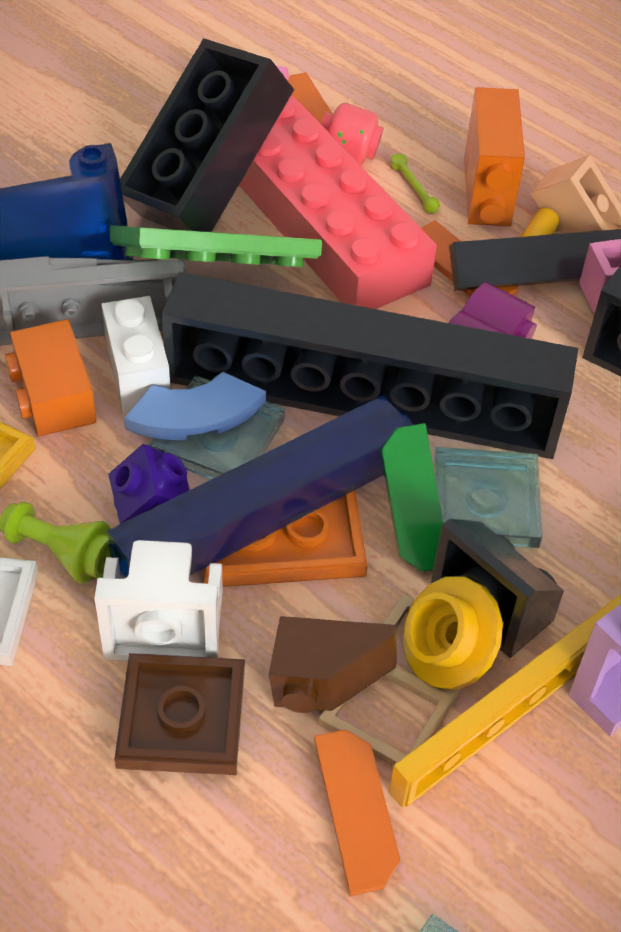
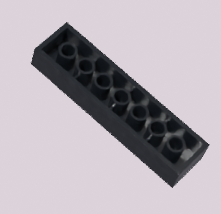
[162,272,579,459]

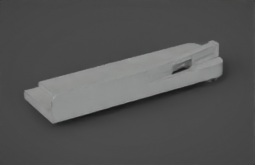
[0,256,186,346]

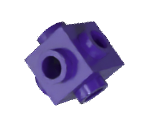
[108,444,195,539]

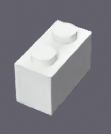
[101,296,170,415]

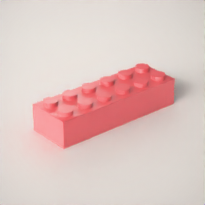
[239,95,437,309]

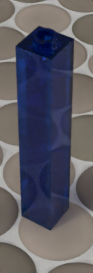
[107,395,412,579]

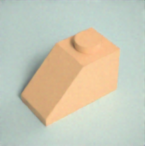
[530,155,621,234]

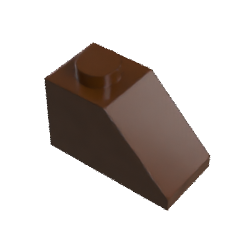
[268,616,397,713]

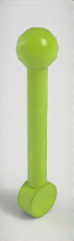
[390,154,440,214]

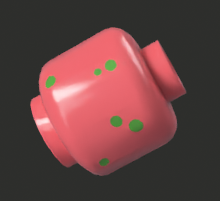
[321,103,384,165]

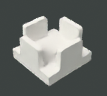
[95,540,223,661]

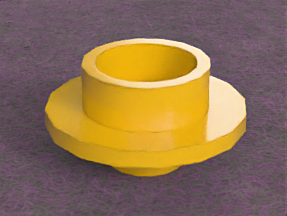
[403,577,503,690]

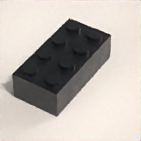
[113,38,294,232]

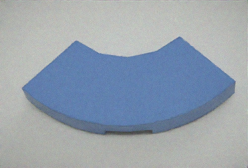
[124,372,266,441]

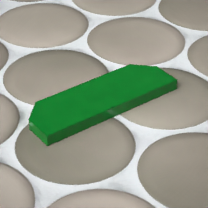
[380,423,443,572]

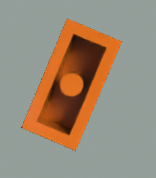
[5,319,97,437]

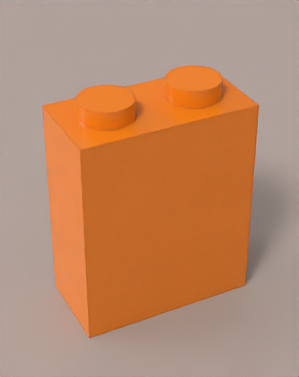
[464,87,525,226]

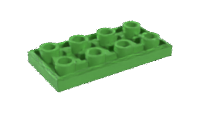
[110,225,322,267]

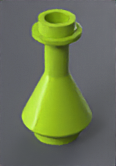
[0,502,120,584]

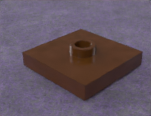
[114,653,245,775]

